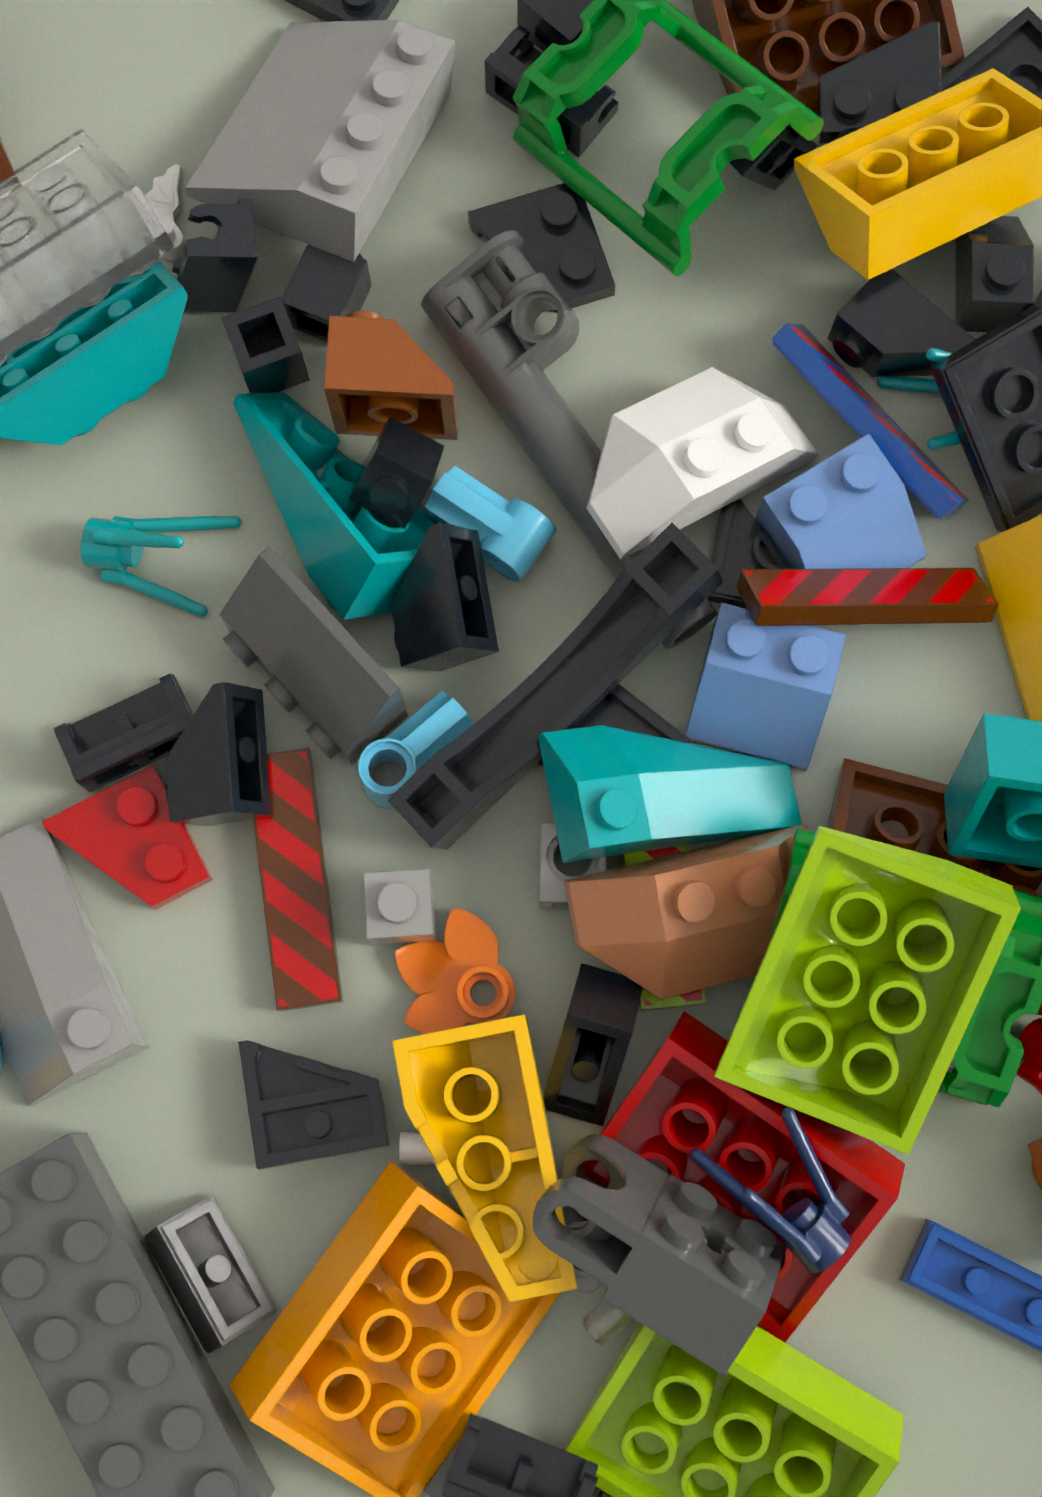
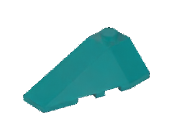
[233,392,439,620]
[538,725,802,863]

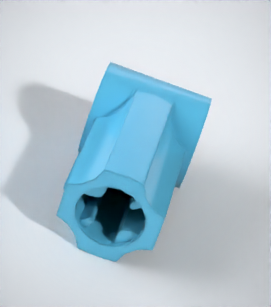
[424,466,557,582]
[358,690,474,809]

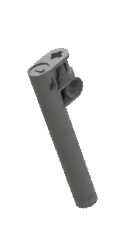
[421,230,717,649]

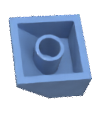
[755,434,927,569]
[685,603,847,771]

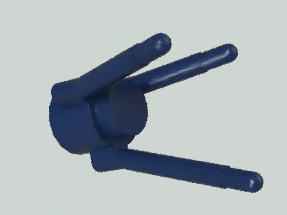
[690,1107,851,1273]

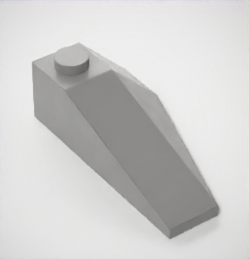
[0,817,150,1106]

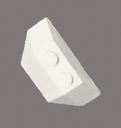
[586,367,819,560]

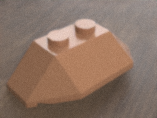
[564,824,808,999]

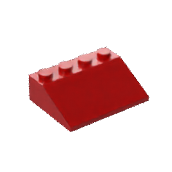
[583,1011,905,1343]

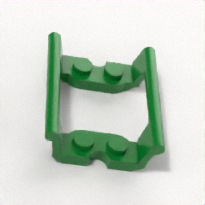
[513,0,824,276]
[735,828,1042,1108]

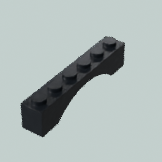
[388,523,723,850]

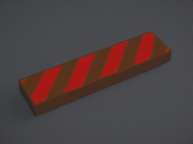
[736,568,998,626]
[253,748,343,1012]

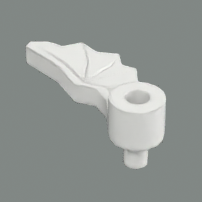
[144,164,185,261]

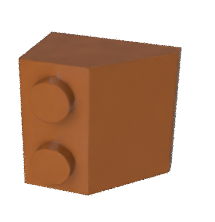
[324,311,458,440]

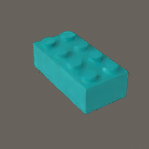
[944,713,1042,868]

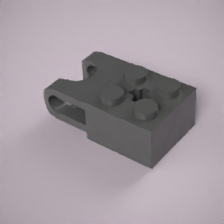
[533,1134,787,1376]

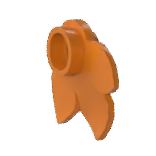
[395,908,516,1034]

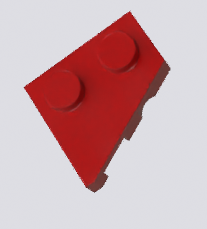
[42,765,213,909]

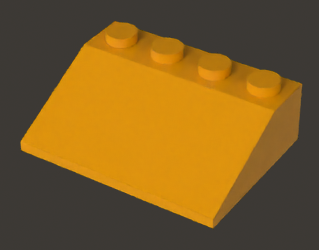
[229,1161,561,1497]

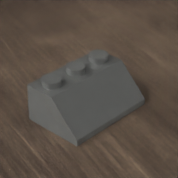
[219,546,408,766]

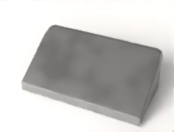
[144,1195,277,1353]

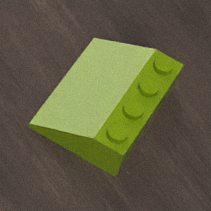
[714,826,1021,1155]
[564,1321,904,1497]

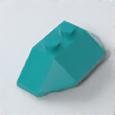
[0,262,188,445]

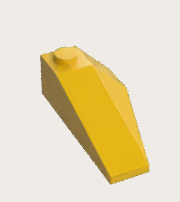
[392,1014,578,1302]

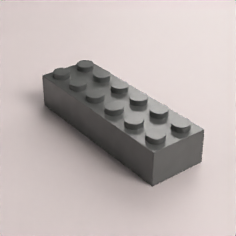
[0,1133,275,1497]

